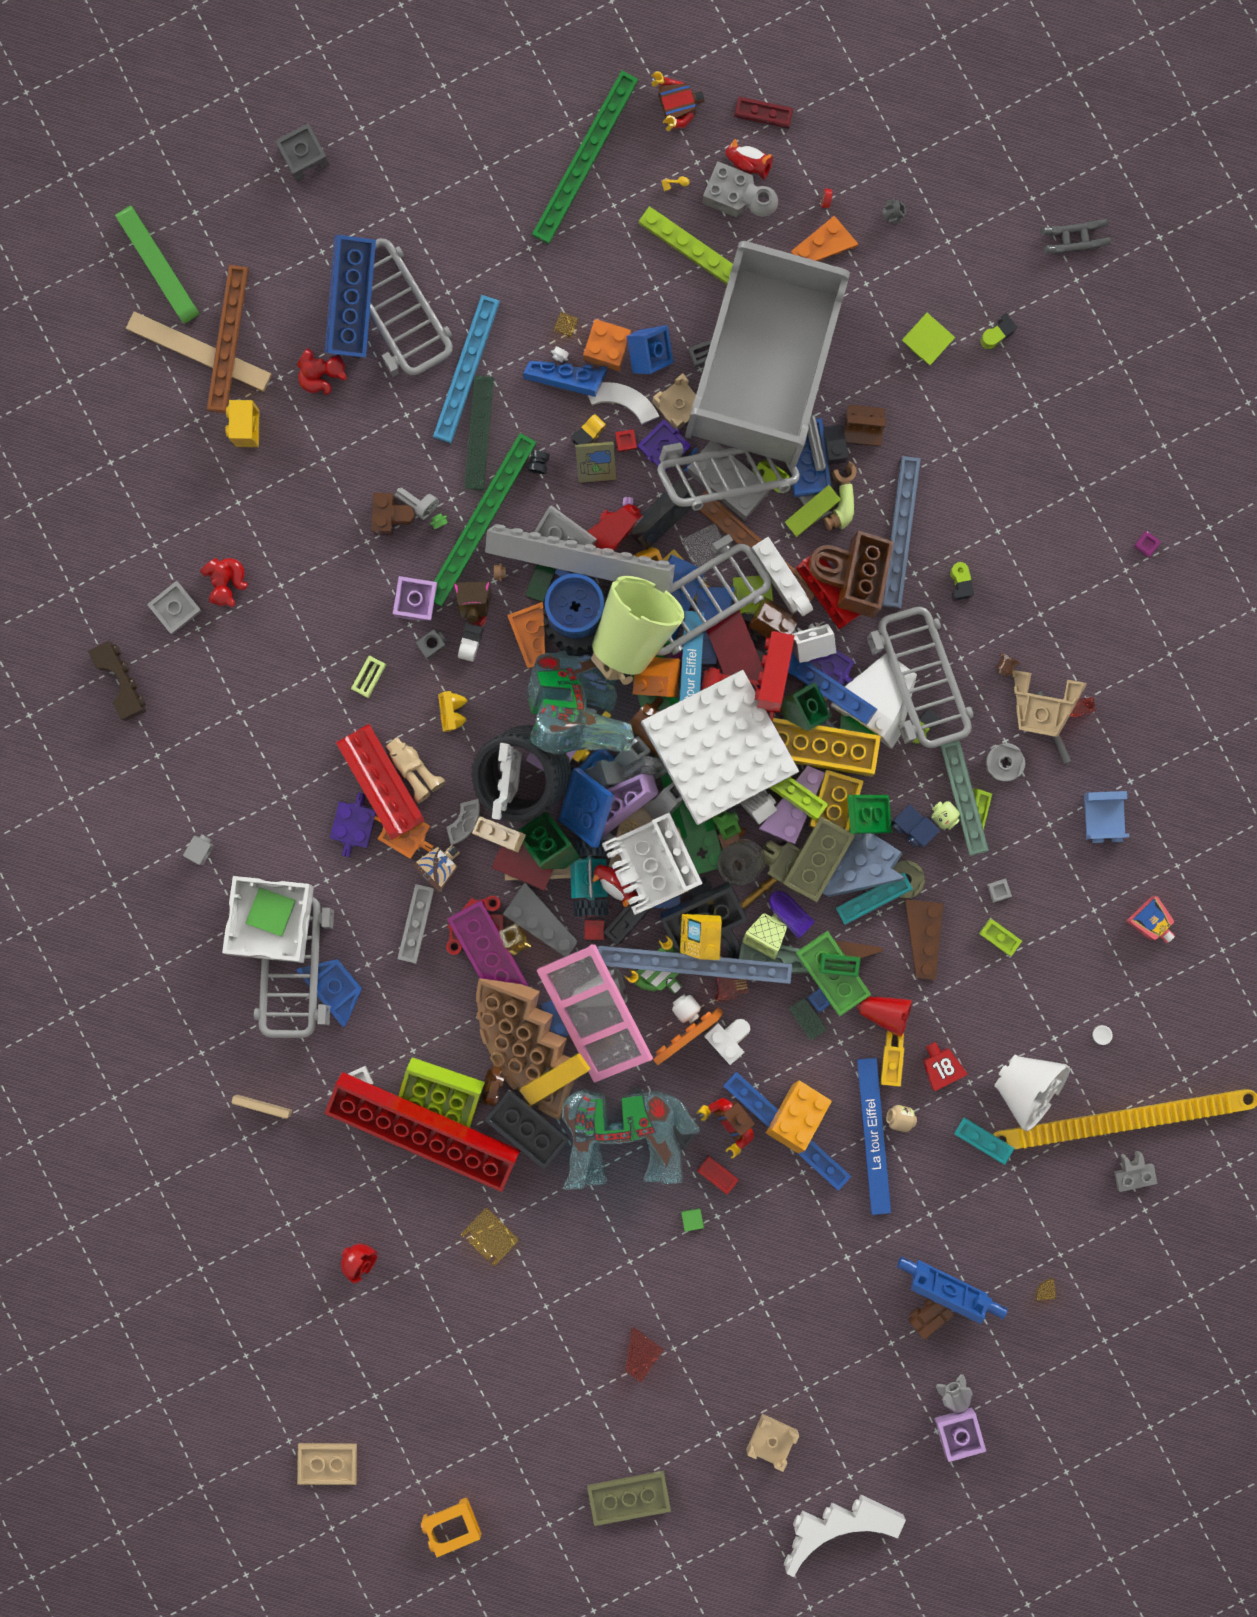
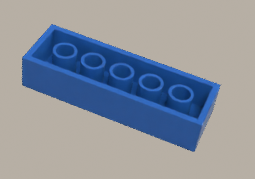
[325,235,376,357]

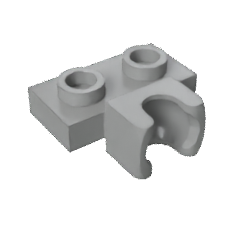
[1114,1151,1157,1192]

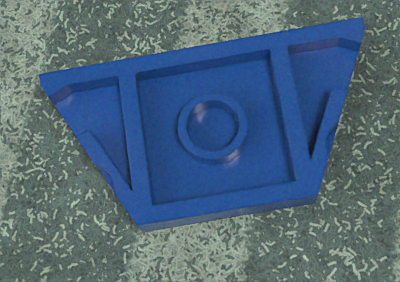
[296,959,363,1027]

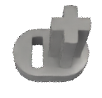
[394,487,439,520]

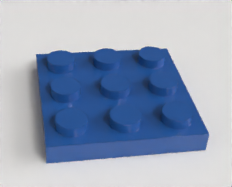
[558,768,614,848]

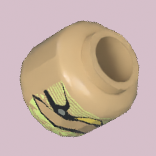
[886,1105,917,1132]

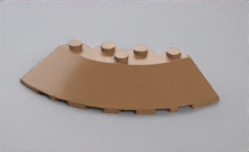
[476,978,575,1120]

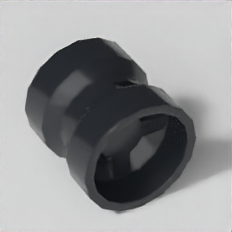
[528,451,550,474]

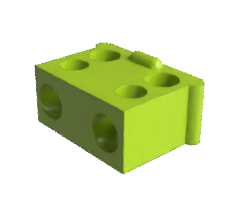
[753,459,790,493]

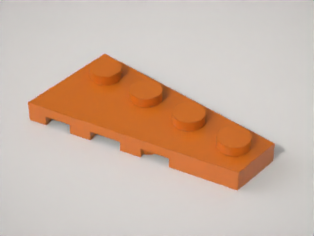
[653,1007,724,1065]

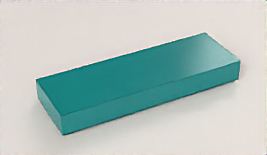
[954,1117,1015,1165]

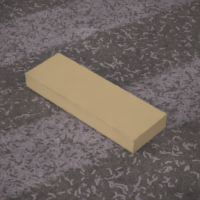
[472,816,525,852]
[231,1095,292,1119]

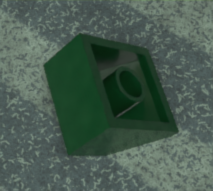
[780,682,832,731]

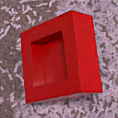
[615,429,637,453]
[585,920,604,940]

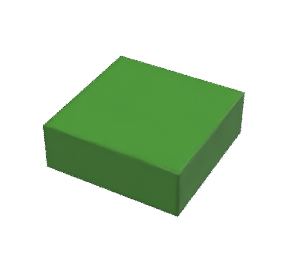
[681,1208,704,1232]

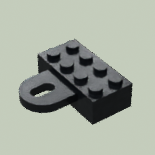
[661,881,748,959]

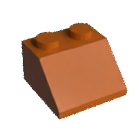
[633,657,680,698]

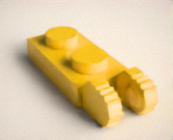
[880,1031,904,1087]

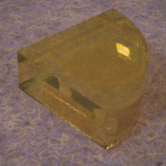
[1036,1278,1056,1301]

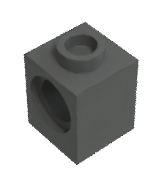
[416,629,447,660]

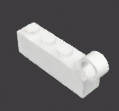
[752,537,813,616]

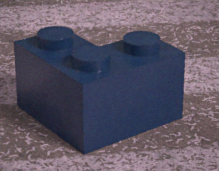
[892,804,940,848]

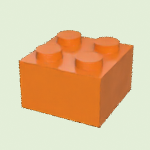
[583,319,631,372]

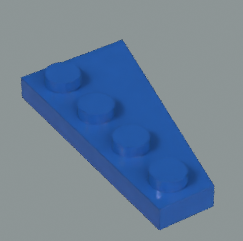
[523,361,608,397]
[697,587,735,664]

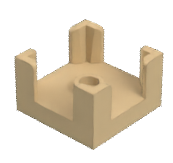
[652,374,696,430]
[746,1414,799,1472]

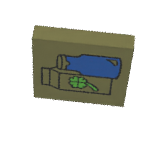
[575,442,616,483]

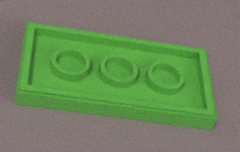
[795,931,871,1017]

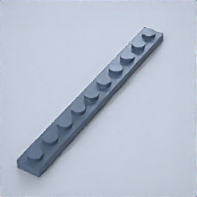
[598,946,792,984]

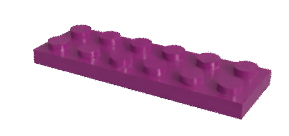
[447,900,529,987]

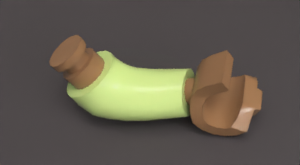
[824,461,857,531]

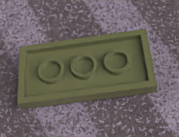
[783,816,855,902]
[587,1471,671,1526]

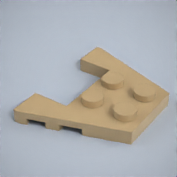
[1012,670,1087,737]

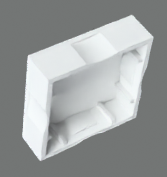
[222,876,314,963]

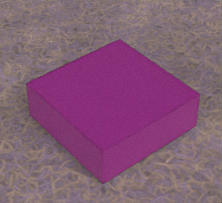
[1133,531,1161,558]

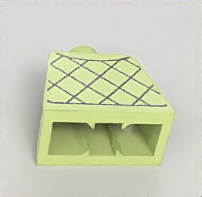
[743,913,787,960]

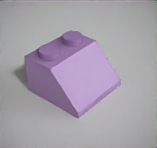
[393,576,437,621]

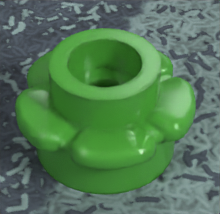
[430,513,448,529]

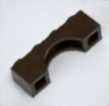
[88,641,146,721]

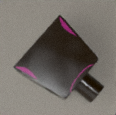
[454,581,492,623]

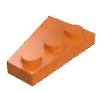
[507,602,545,669]

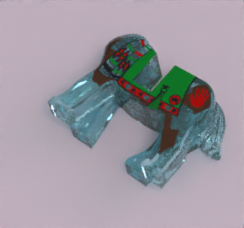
[526,650,634,754]
[562,1089,700,1190]

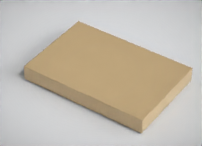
[297,1443,357,1485]

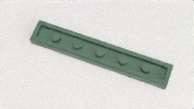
[941,740,989,856]

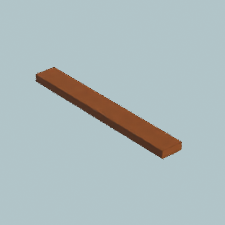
[207,265,249,414]
[699,491,815,601]

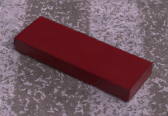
[734,96,794,129]

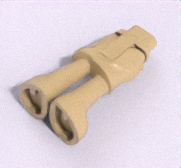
[386,737,446,804]

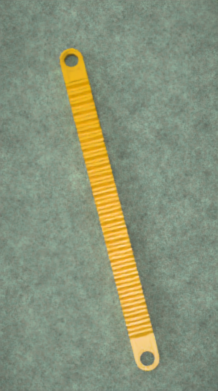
[993,1089,1257,1149]

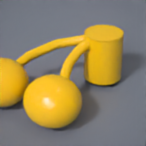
[661,176,689,191]

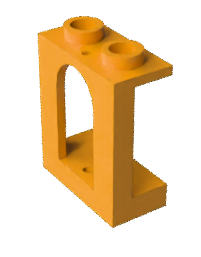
[421,1497,482,1557]

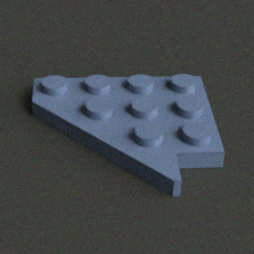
[823,834,905,897]

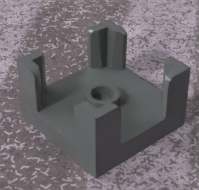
[275,123,330,182]

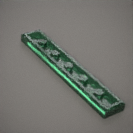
[465,375,494,491]

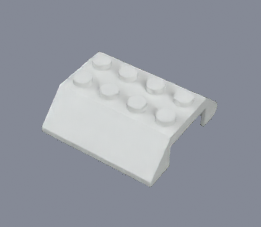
[602,813,702,915]

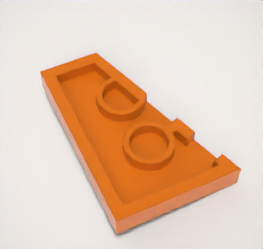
[790,216,859,262]

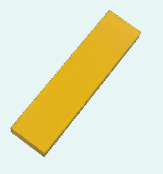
[520,1053,591,1106]

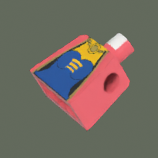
[1126,896,1175,943]

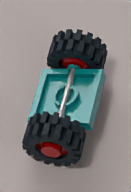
[570,840,609,917]

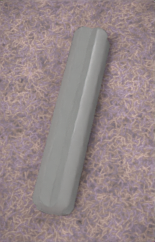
[807,415,826,471]

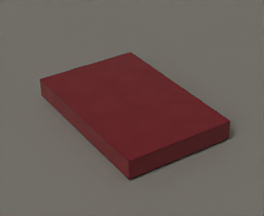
[492,844,554,891]

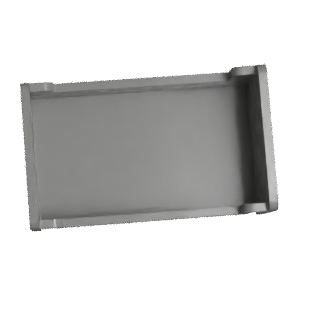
[685,241,850,468]

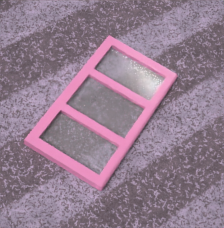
[537,944,653,1083]

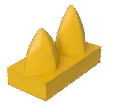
[438,691,468,732]

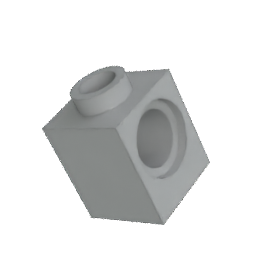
[183,834,215,865]

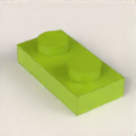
[979,918,1022,957]

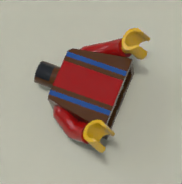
[651,71,705,131]
[696,1098,755,1158]

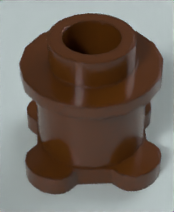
[995,652,1020,677]

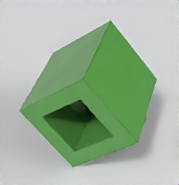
[712,811,741,841]

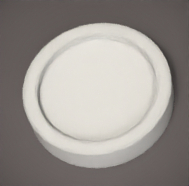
[1092,1025,1112,1045]

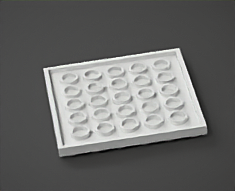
[641,670,799,825]

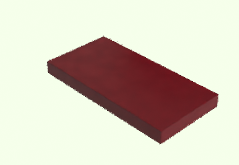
[706,610,764,685]

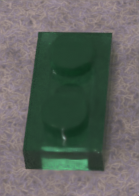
[789,997,827,1040]

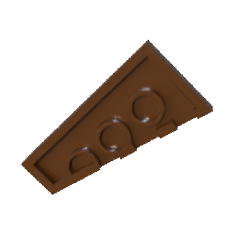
[904,899,943,980]

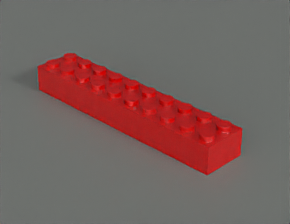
[324,1072,520,1192]

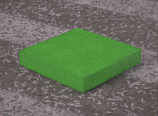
[245,887,296,937]

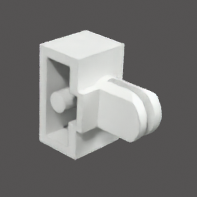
[704,1019,750,1065]

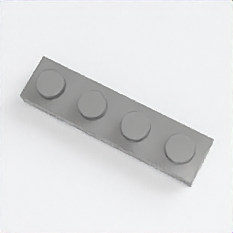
[397,884,435,963]

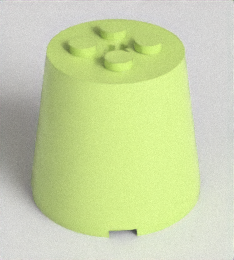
[592,576,684,675]

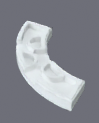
[587,382,659,425]

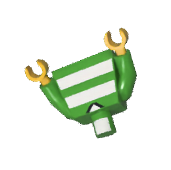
[624,936,682,994]

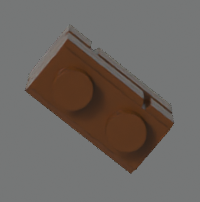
[908,1298,955,1340]

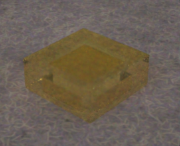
[554,312,579,338]

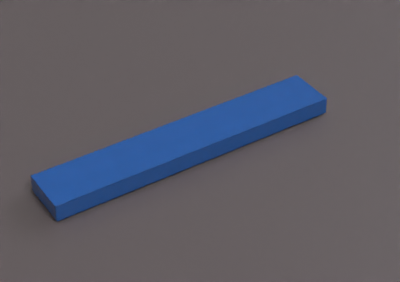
[788,652,878,725]

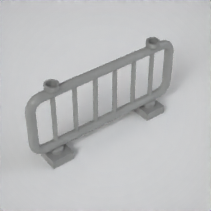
[370,238,453,377]
[657,443,800,511]
[657,534,771,656]
[866,607,973,748]
[254,896,334,1038]

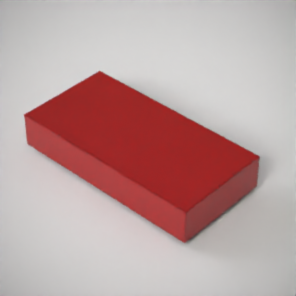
[697,1155,739,1195]

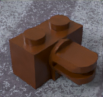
[371,493,415,536]

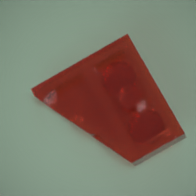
[625,1327,664,1382]

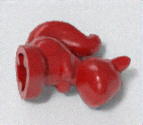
[297,348,347,395]
[200,558,248,607]

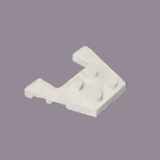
[492,743,522,820]

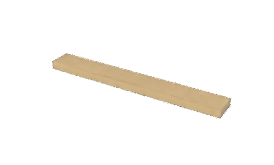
[126,312,272,392]

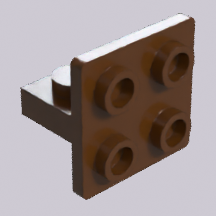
[844,405,886,446]

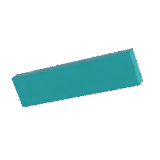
[836,872,913,925]

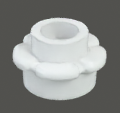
[551,346,569,363]

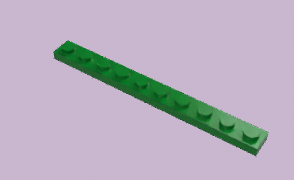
[532,70,638,245]
[434,433,537,607]

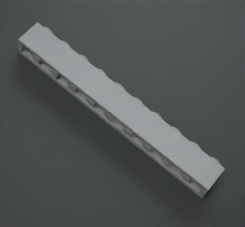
[485,524,675,592]

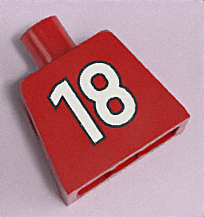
[923,1041,968,1091]

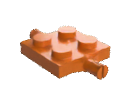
[374,816,434,859]

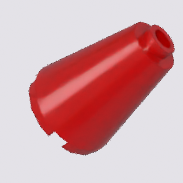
[857,996,912,1037]

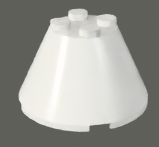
[995,1054,1070,1131]

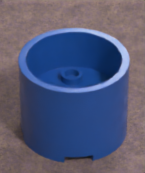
[545,574,604,639]

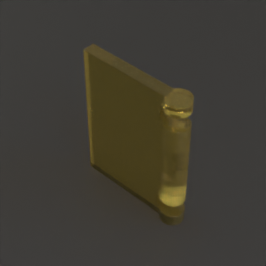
[461,1207,519,1267]

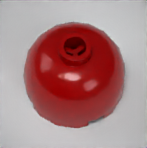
[340,1243,378,1284]

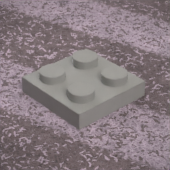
[147,581,202,635]

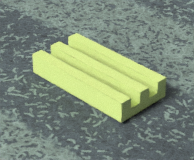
[351,656,386,698]

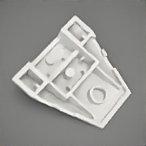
[830,653,917,748]

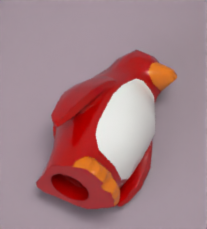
[726,139,773,180]
[592,865,638,907]

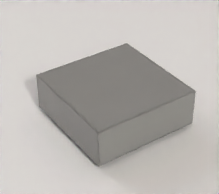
[987,878,1012,903]

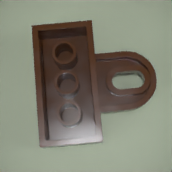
[809,530,894,618]

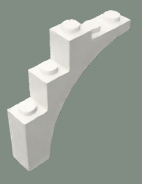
[784,1495,906,1577]

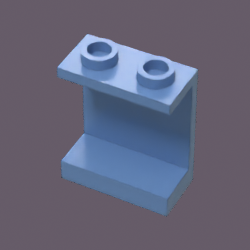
[1084,791,1129,843]

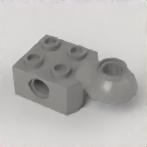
[702,161,778,218]

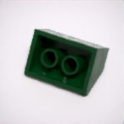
[517,811,580,869]

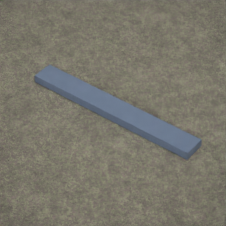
[882,456,921,609]

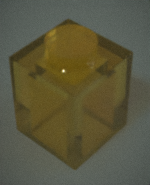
[499,924,531,955]

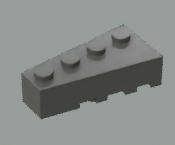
[503,883,578,957]

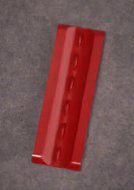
[336,724,425,840]

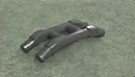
[1041,218,1111,254]

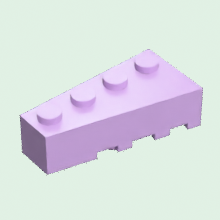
[758,766,825,845]
[601,774,659,838]

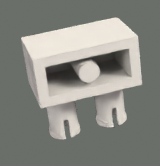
[792,622,836,663]

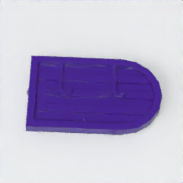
[769,891,814,939]

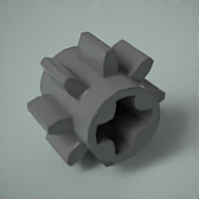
[882,199,906,224]

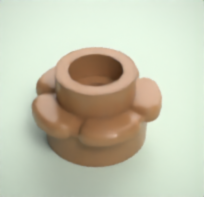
[494,563,506,582]

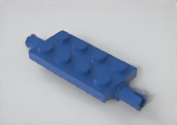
[897,1256,1008,1324]

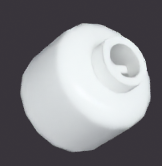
[672,994,701,1023]

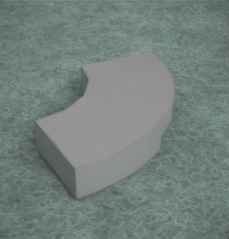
[446,799,480,845]

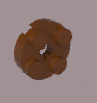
[481,1066,504,1105]

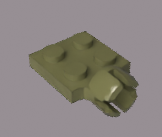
[758,840,801,895]

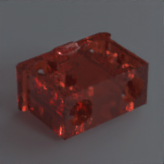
[1070,697,1096,717]

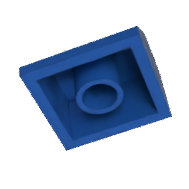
[627,325,674,374]

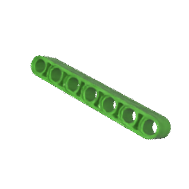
[115,205,200,324]

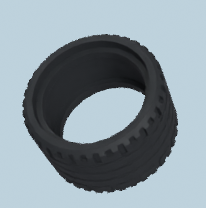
[471,725,571,823]

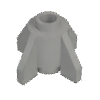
[936,1374,973,1413]

